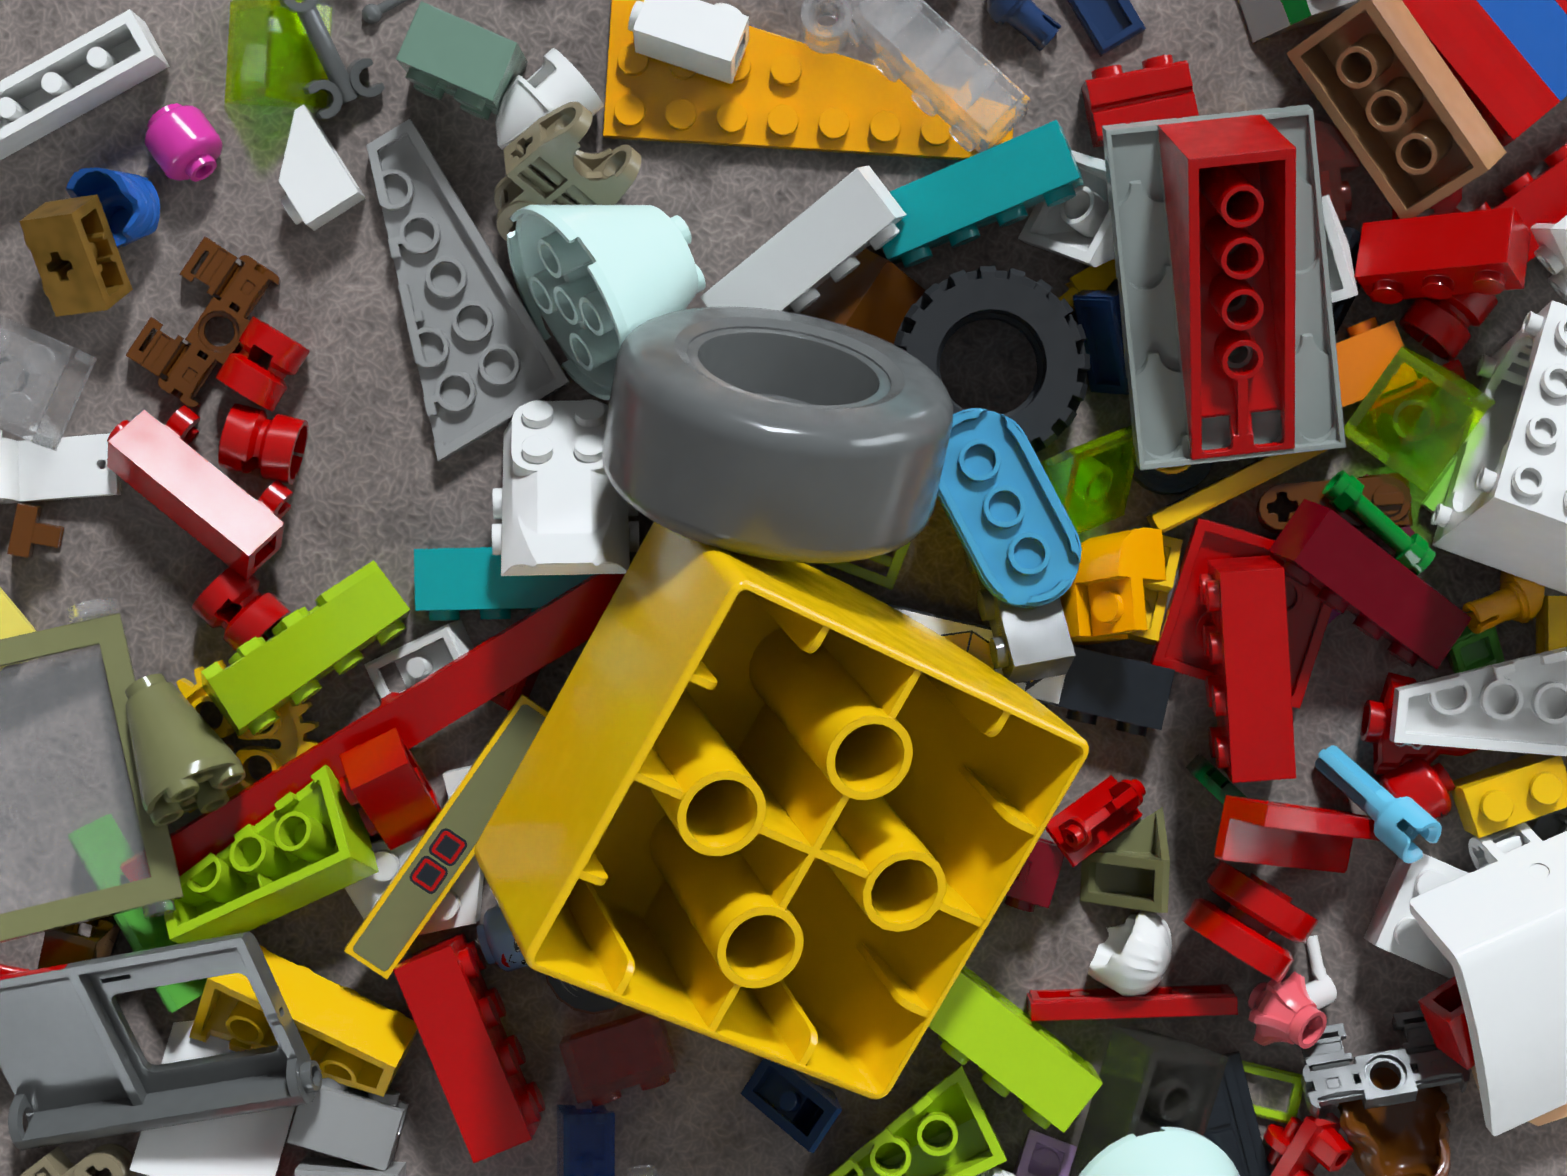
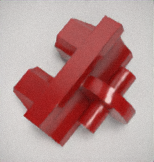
[1263,1113,1354,1176]

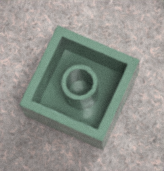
[396,1,528,120]

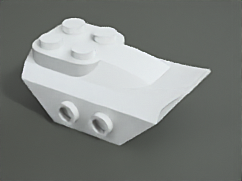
[492,399,639,576]

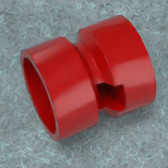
[1399,293,1498,361]
[215,316,310,412]
[218,403,309,484]
[192,567,291,652]

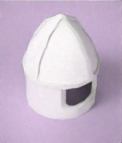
[495,48,604,150]

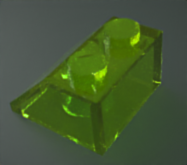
[1344,346,1496,493]

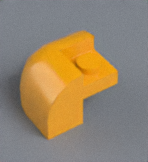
[1060,527,1167,645]

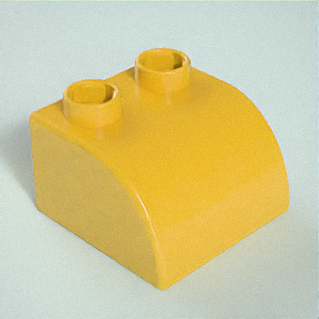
[475,522,1089,1100]

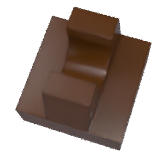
[7,503,65,558]

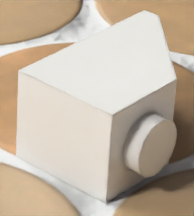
[279,104,366,231]

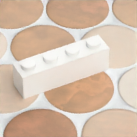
[0,9,170,160]
[700,166,907,314]

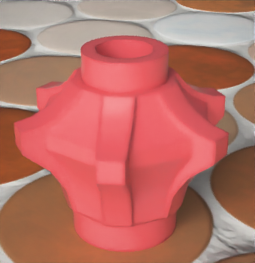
[1248,971,1327,1049]

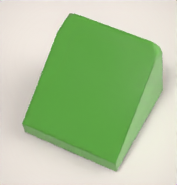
[1446,611,1505,674]

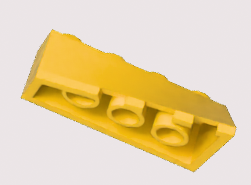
[189,945,417,1097]

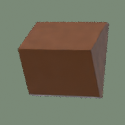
[798,249,926,345]

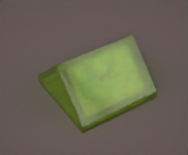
[225,0,333,109]
[1040,425,1136,534]

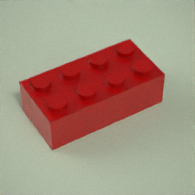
[1199,555,1296,783]
[393,932,545,1163]

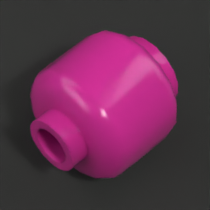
[144,103,223,182]

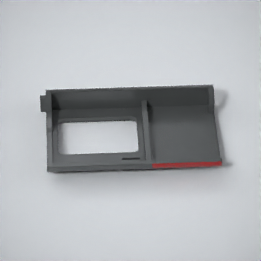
[0,932,322,1150]

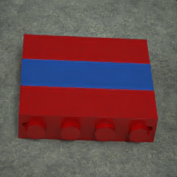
[1402,0,1567,147]

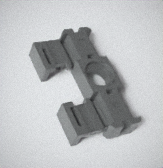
[1298,1010,1470,1118]

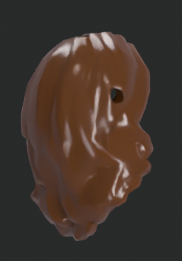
[1337,1067,1451,1176]

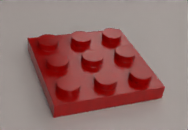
[1150,516,1332,709]

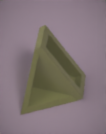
[1080,807,1170,913]

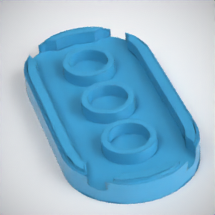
[937,408,1082,608]

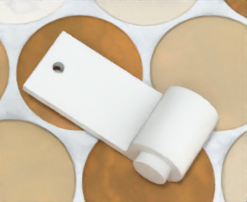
[0,429,121,504]

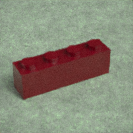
[1269,498,1472,669]

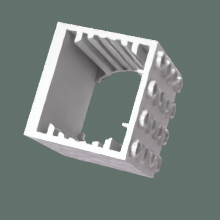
[1431,300,1567,594]

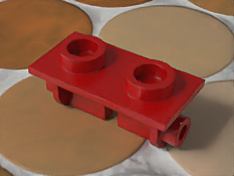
[1045,775,1146,867]

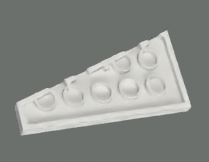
[1389,647,1567,757]

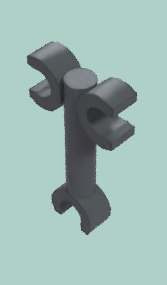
[279,0,385,119]

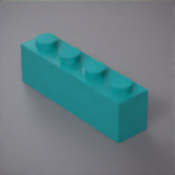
[882,120,1084,268]
[414,547,595,621]

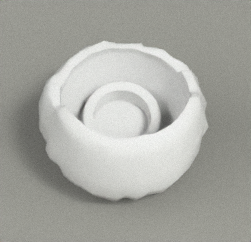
[1088,910,1172,996]

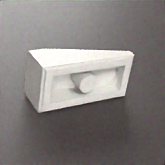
[364,619,474,699]

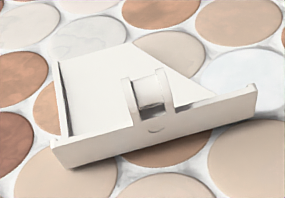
[1410,822,1567,1136]

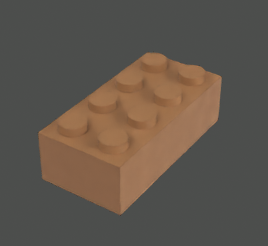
[1286,0,1507,219]

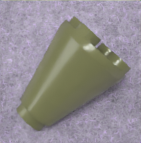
[125,674,246,827]

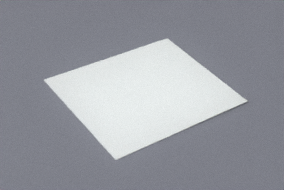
[130,1020,295,1176]

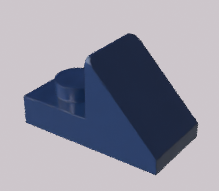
[740,1058,842,1153]

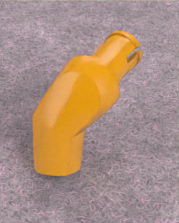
[1462,571,1545,634]

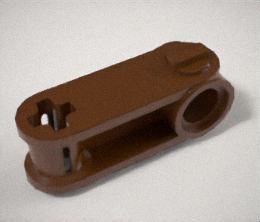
[1256,473,1413,534]

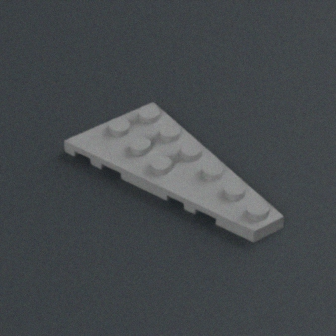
[366,119,571,462]

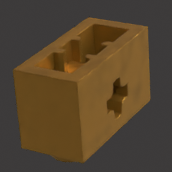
[19,194,133,317]

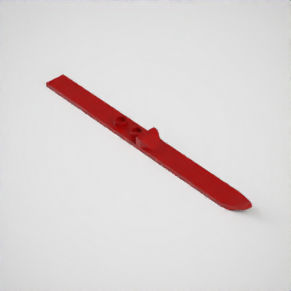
[120,563,631,908]

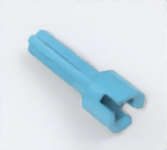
[1315,745,1442,864]

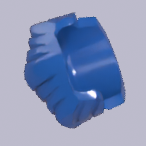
[66,167,160,248]

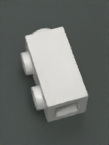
[628,0,749,84]

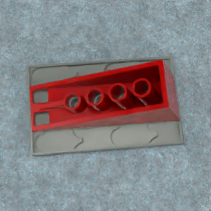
[1102,104,1346,470]

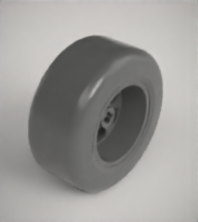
[602,306,953,563]

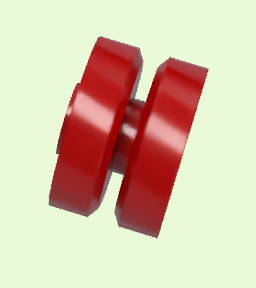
[1182,860,1319,983]

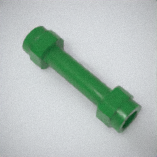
[1322,470,1436,575]

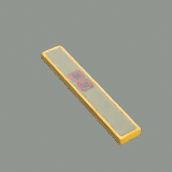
[344,694,549,979]

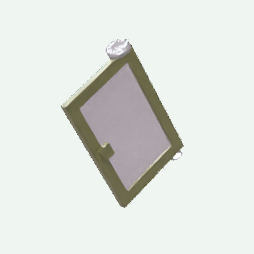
[0,598,184,943]

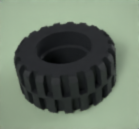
[894,266,1090,453]

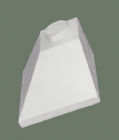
[1018,150,1115,267]

